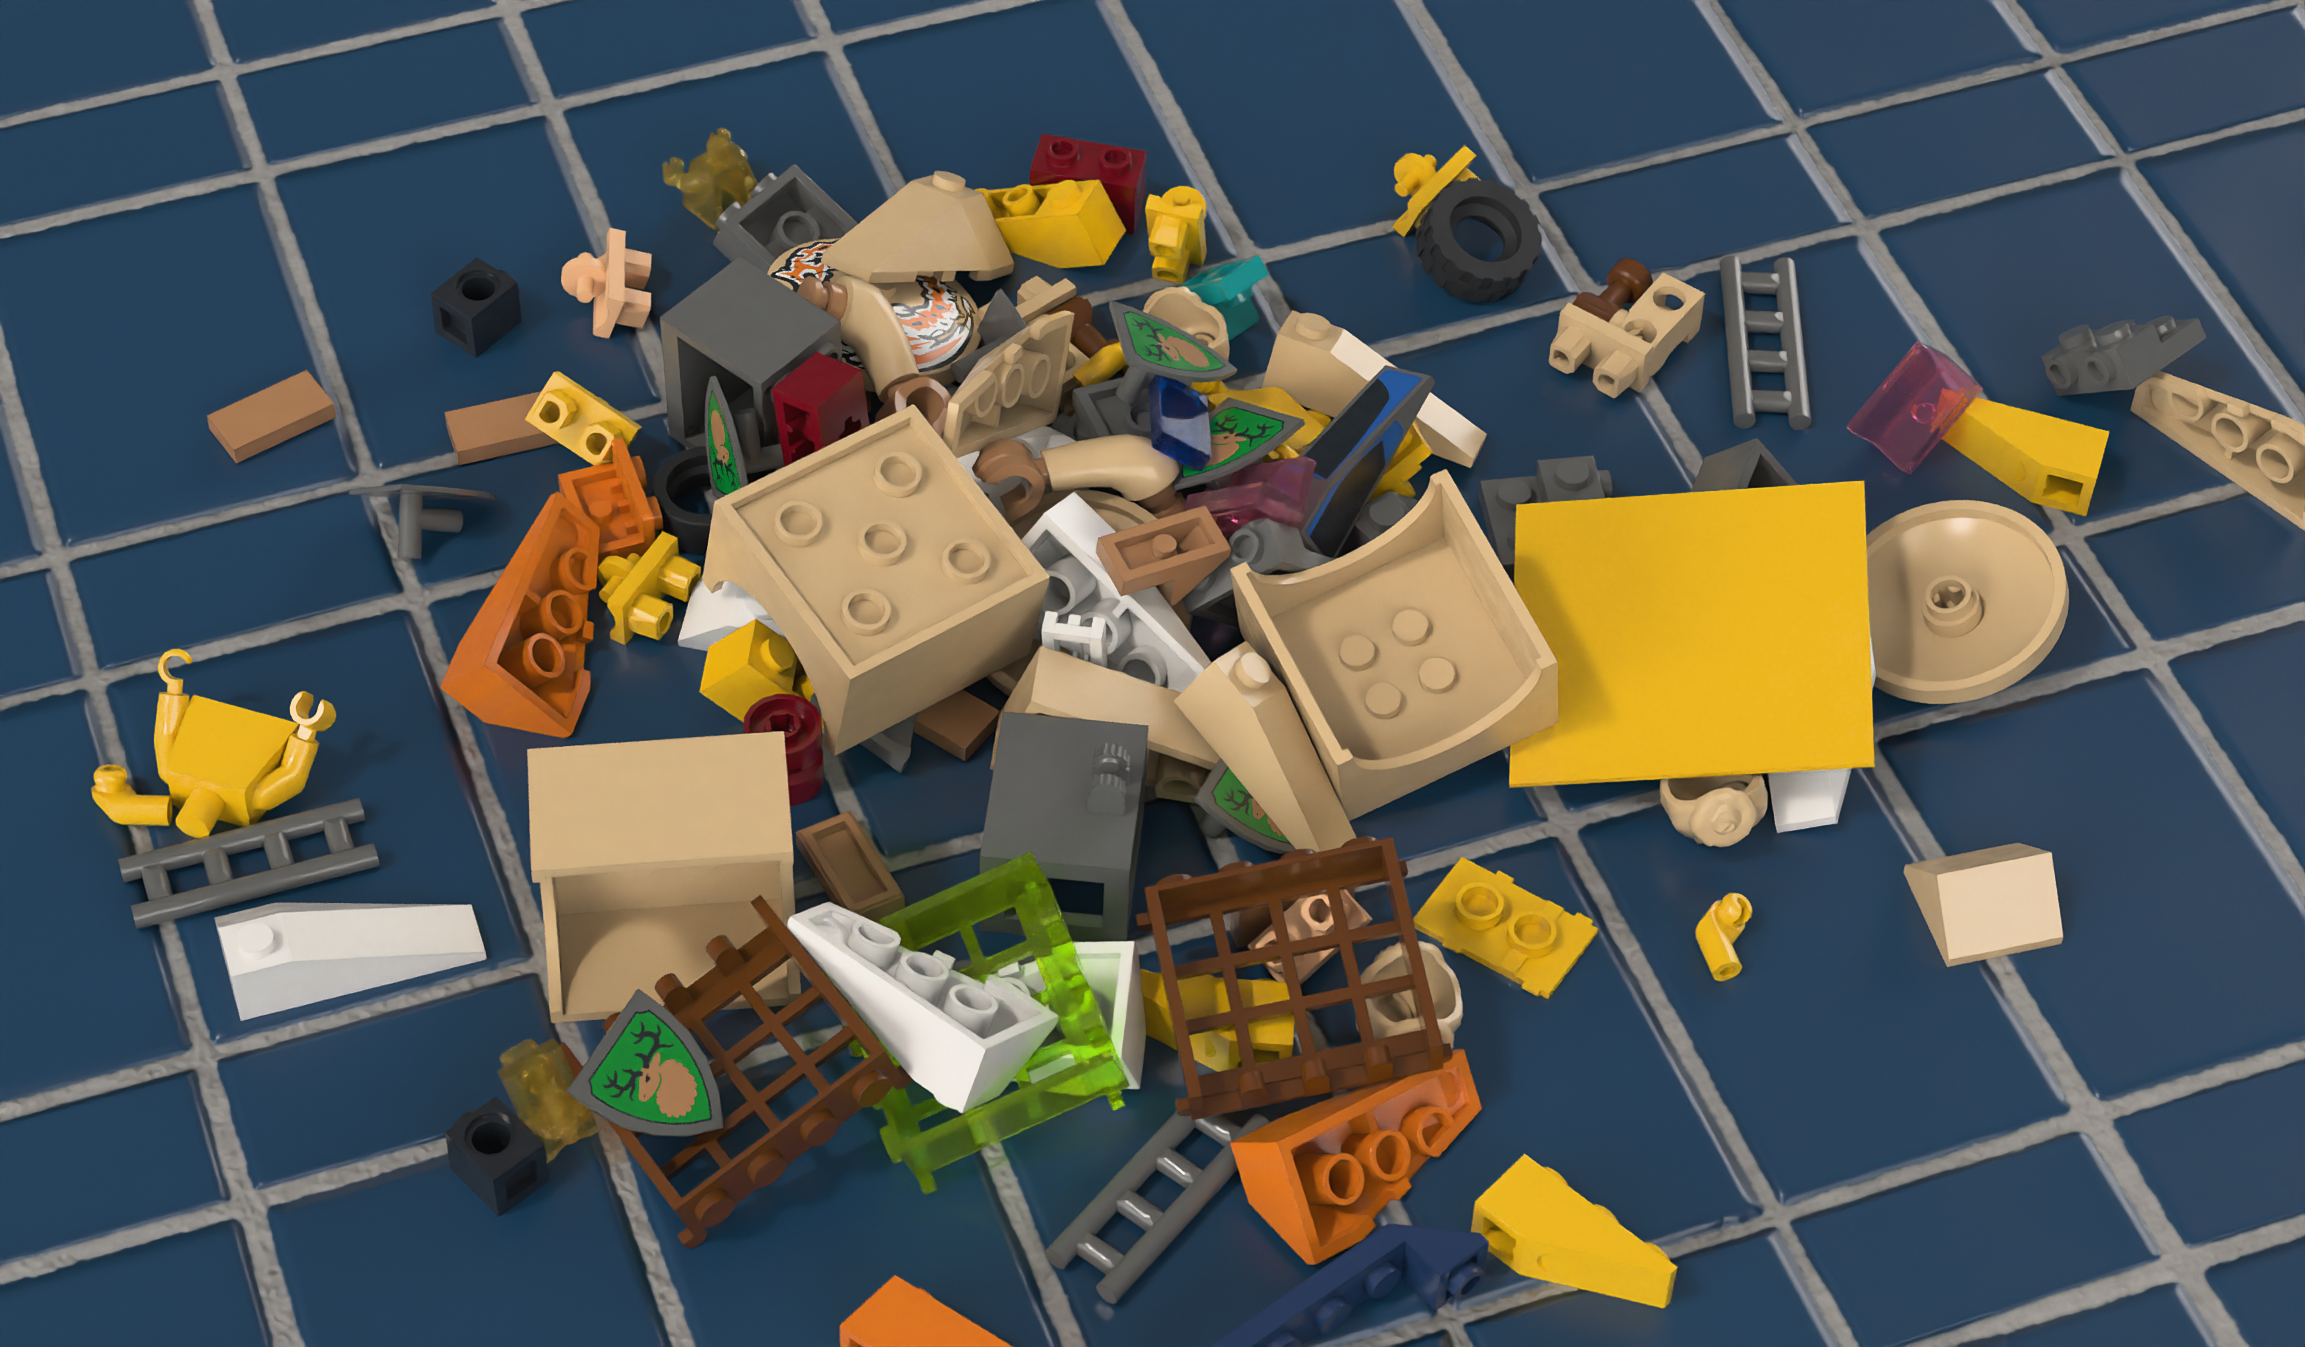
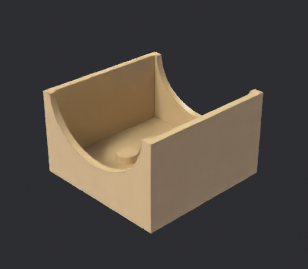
[702,404,1050,756]
[1230,469,1558,821]
[527,731,801,1023]

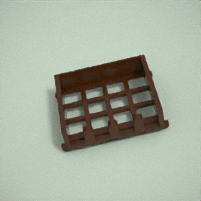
[1136,836,1453,1120]
[554,895,913,1248]

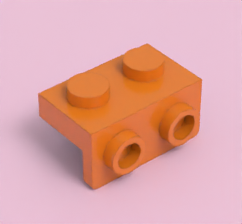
[558,438,663,566]

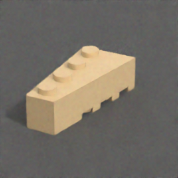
[990,646,1220,804]

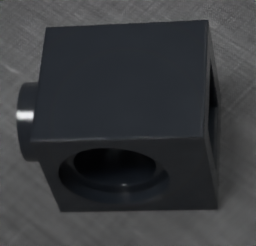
[431,257,522,358]
[445,1096,550,1217]

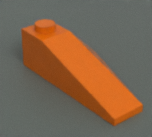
[440,491,600,738]
[1230,1049,1482,1265]

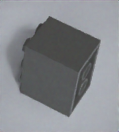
[660,256,842,479]

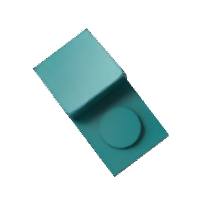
[1176,255,1269,341]

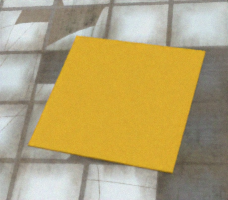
[1509,481,1875,788]

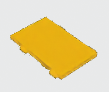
[1413,857,1598,999]

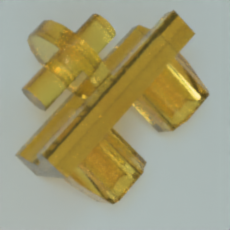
[497,1038,600,1163]

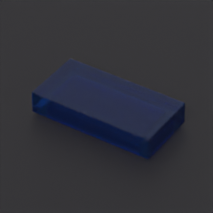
[1148,374,1212,471]

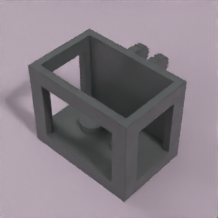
[980,712,1149,942]

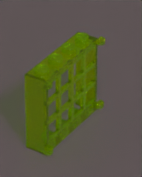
[823,851,1130,1195]

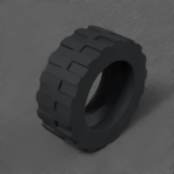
[1415,178,1542,303]

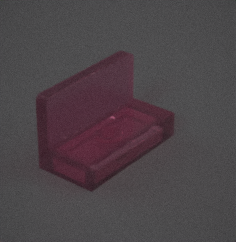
[1847,341,1984,475]
[1184,456,1316,538]

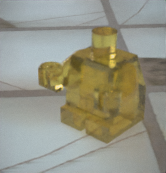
[662,128,758,233]

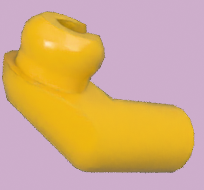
[1072,342,1129,387]
[91,764,173,826]
[1695,893,1752,981]

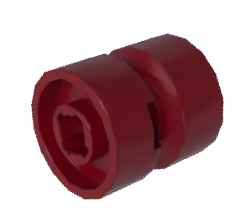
[743,694,824,807]

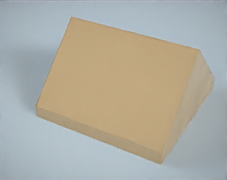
[1903,843,2063,967]

